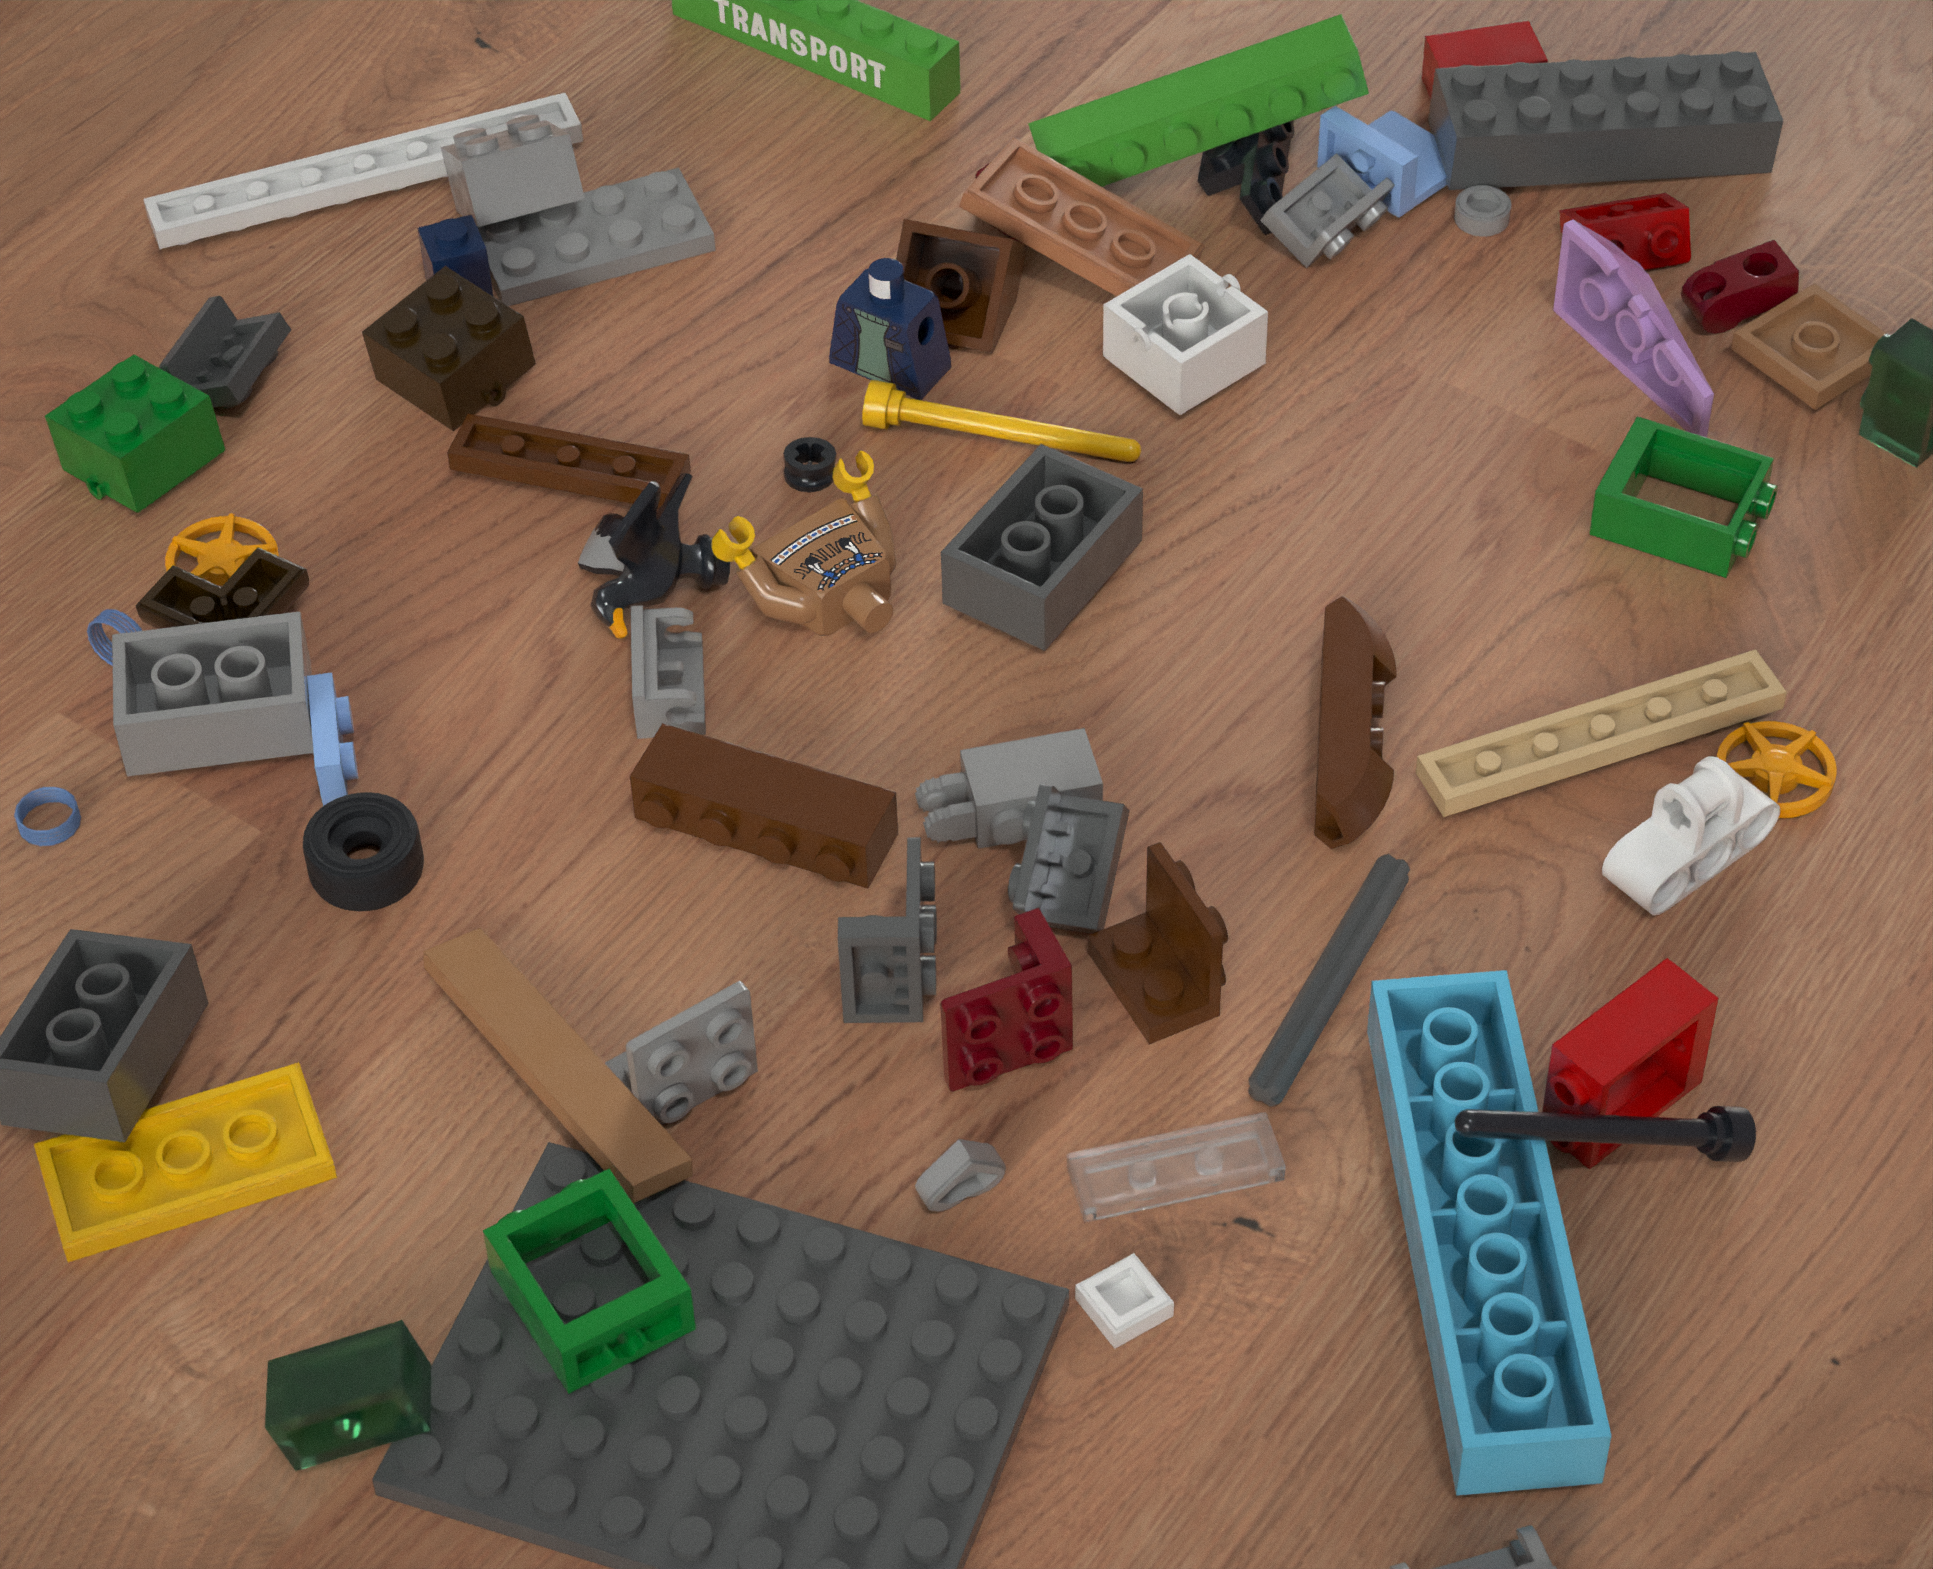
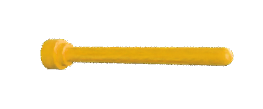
[862,380,1141,462]

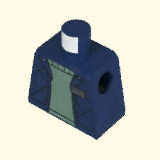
[829,258,951,400]

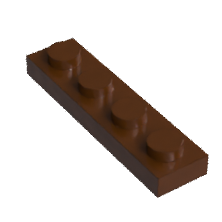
[447,414,691,509]

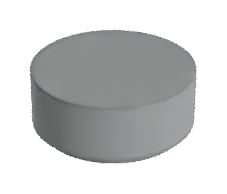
[1454,185,1511,237]

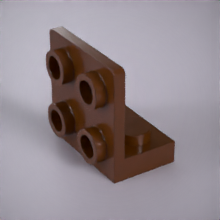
[1087,842,1228,1045]

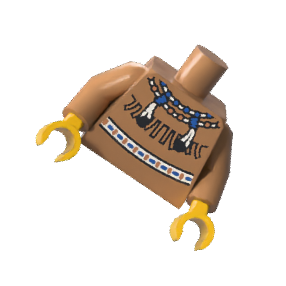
[711,451,896,636]

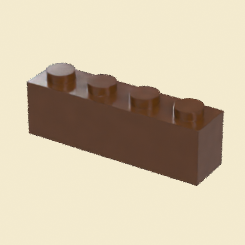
[630,723,898,889]

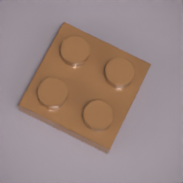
[1731,283,1900,410]

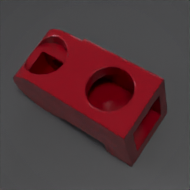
[1681,239,1799,334]

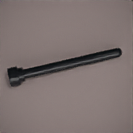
[1454,1106,1756,1162]

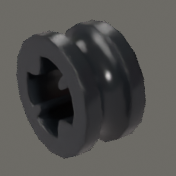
[783,437,836,493]

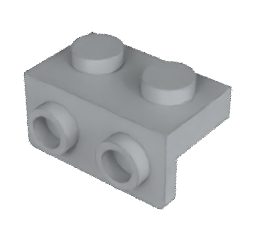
[1260,153,1395,268]

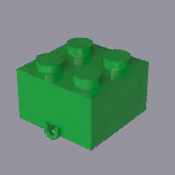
[45,354,226,513]

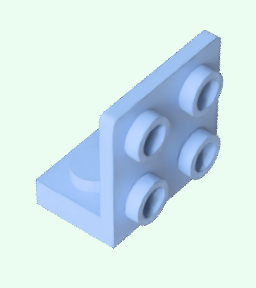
[1317,105,1447,218]

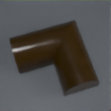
[136,547,309,629]

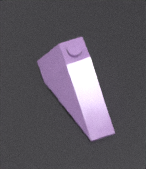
[1553,220,1714,437]

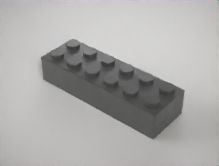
[1428,51,1783,190]

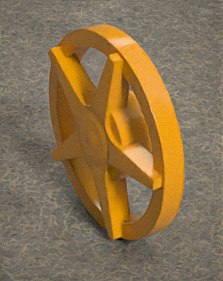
[165,513,279,586]
[1716,721,1837,818]

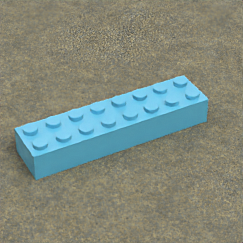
[1367,970,1611,1496]

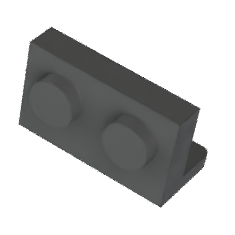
[159,296,291,408]
[1008,784,1130,934]

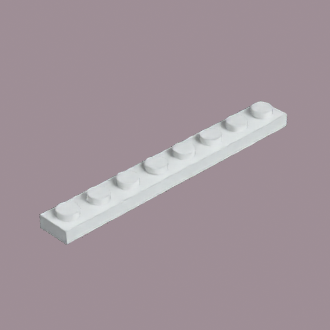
[143,93,583,249]

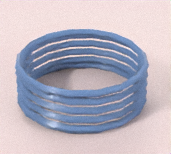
[87,609,142,666]
[14,787,81,846]

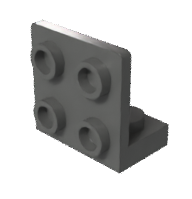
[838,837,937,1023]

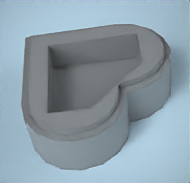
[915,1139,1006,1212]

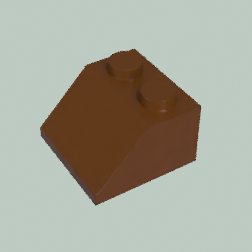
[896,219,1027,353]

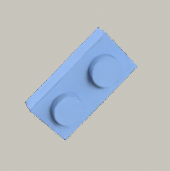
[307,672,358,806]

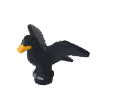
[578,473,730,639]

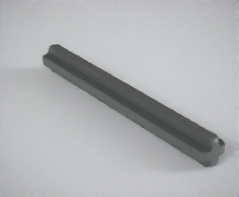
[1248,854,1410,1106]

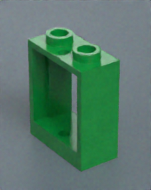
[1589,416,1778,578]
[482,1168,696,1394]

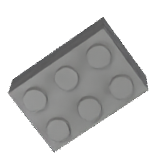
[112,611,314,777]

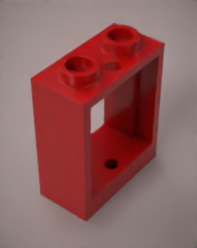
[1542,958,1719,1170]

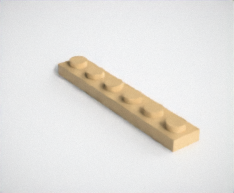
[1416,649,1787,817]

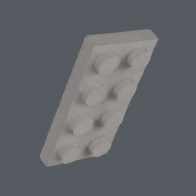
[477,168,716,306]

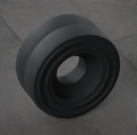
[303,792,424,911]

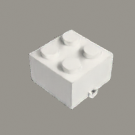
[1103,254,1268,415]

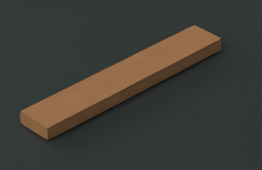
[423,928,692,1203]

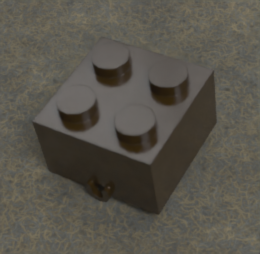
[362,266,536,431]

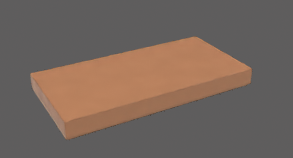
[959,138,1205,296]

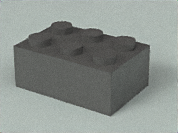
[941,444,1143,651]
[0,929,209,1142]

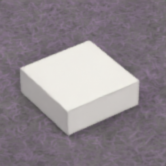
[1075,1253,1174,1349]

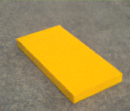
[34,1062,337,1263]

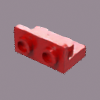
[1559,193,1691,270]

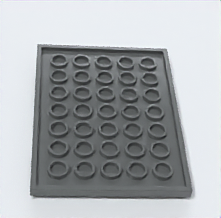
[372,1142,1069,1569]

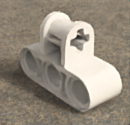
[1602,756,1780,916]

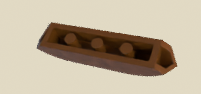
[1314,596,1397,849]

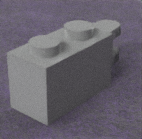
[915,728,1103,849]

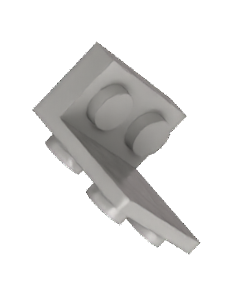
[605,981,758,1125]

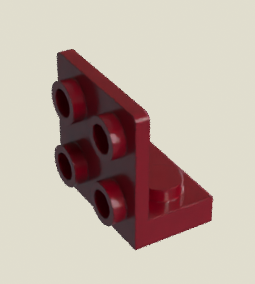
[940,908,1073,1092]

